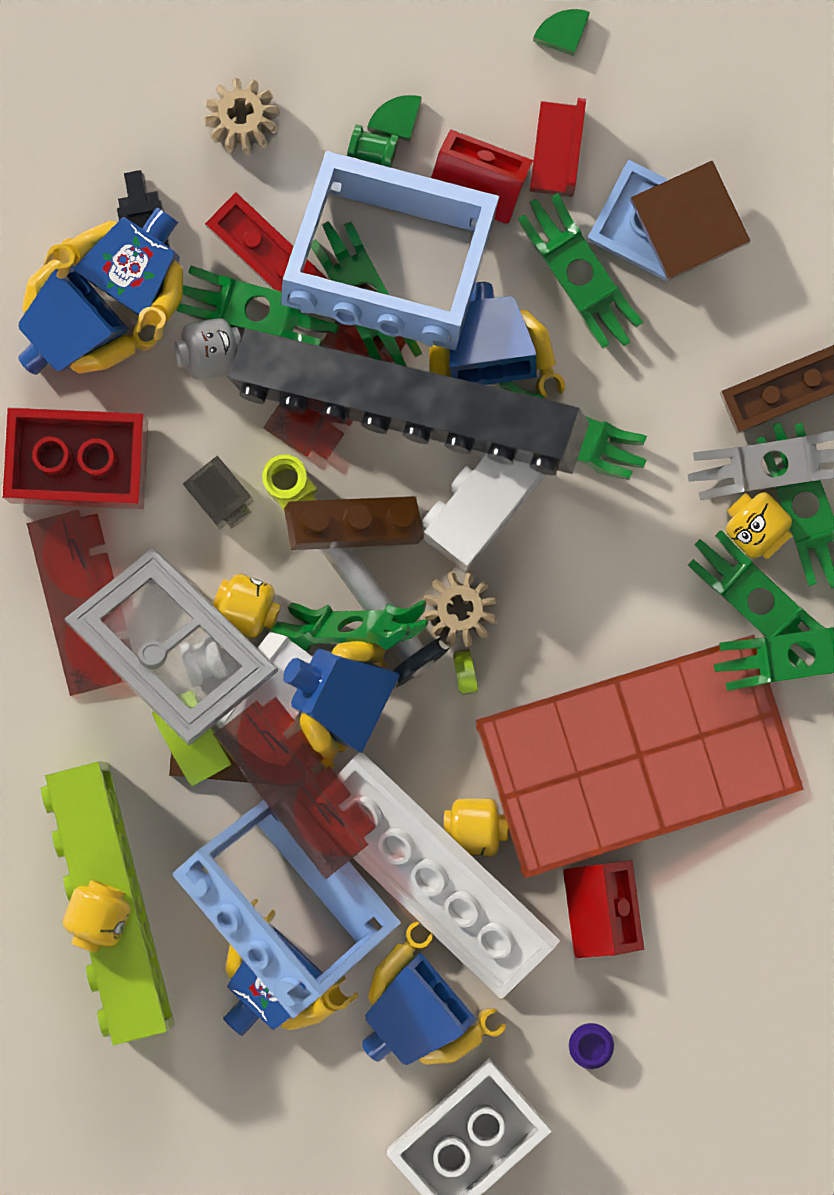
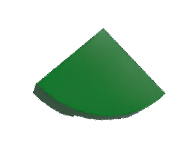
[533,9,590,56]
[367,95,422,142]

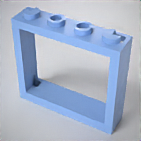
[281,151,499,351]
[172,784,401,1018]

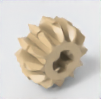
[204,77,280,155]
[422,571,498,647]

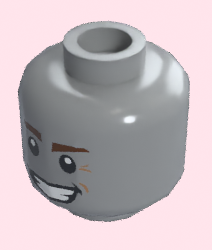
[174,318,241,380]

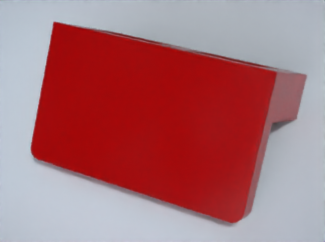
[529,98,587,197]
[431,129,533,224]
[563,860,645,958]

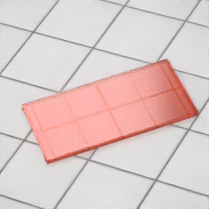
[475,634,804,878]

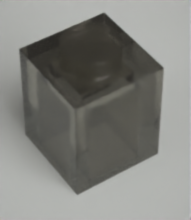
[183,455,254,529]

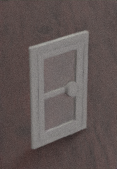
[65,548,278,746]

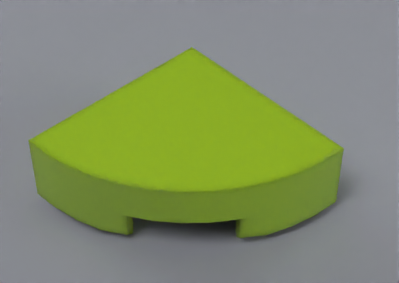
[453,649,478,696]

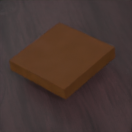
[630,160,751,281]

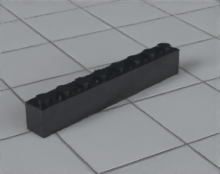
[228,328,589,476]

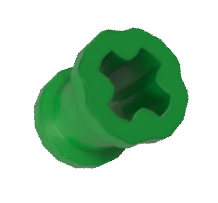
[347,124,399,168]

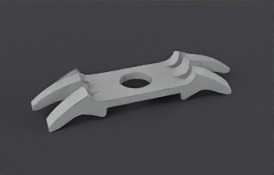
[688,430,834,500]

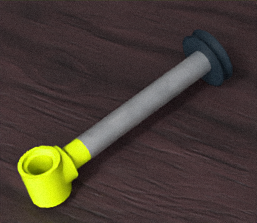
[262,454,450,688]

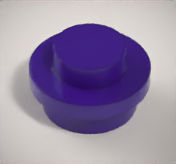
[569,1023,614,1069]

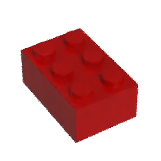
[2,407,149,509]

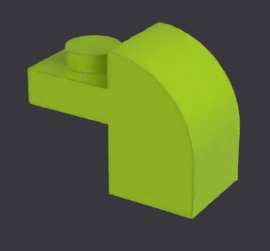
[152,690,232,787]

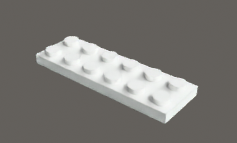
[306,752,560,1000]

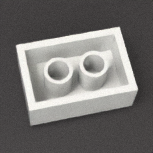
[423,452,545,573]
[386,1058,551,1195]

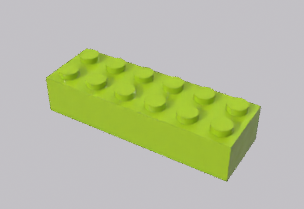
[40,761,175,1046]

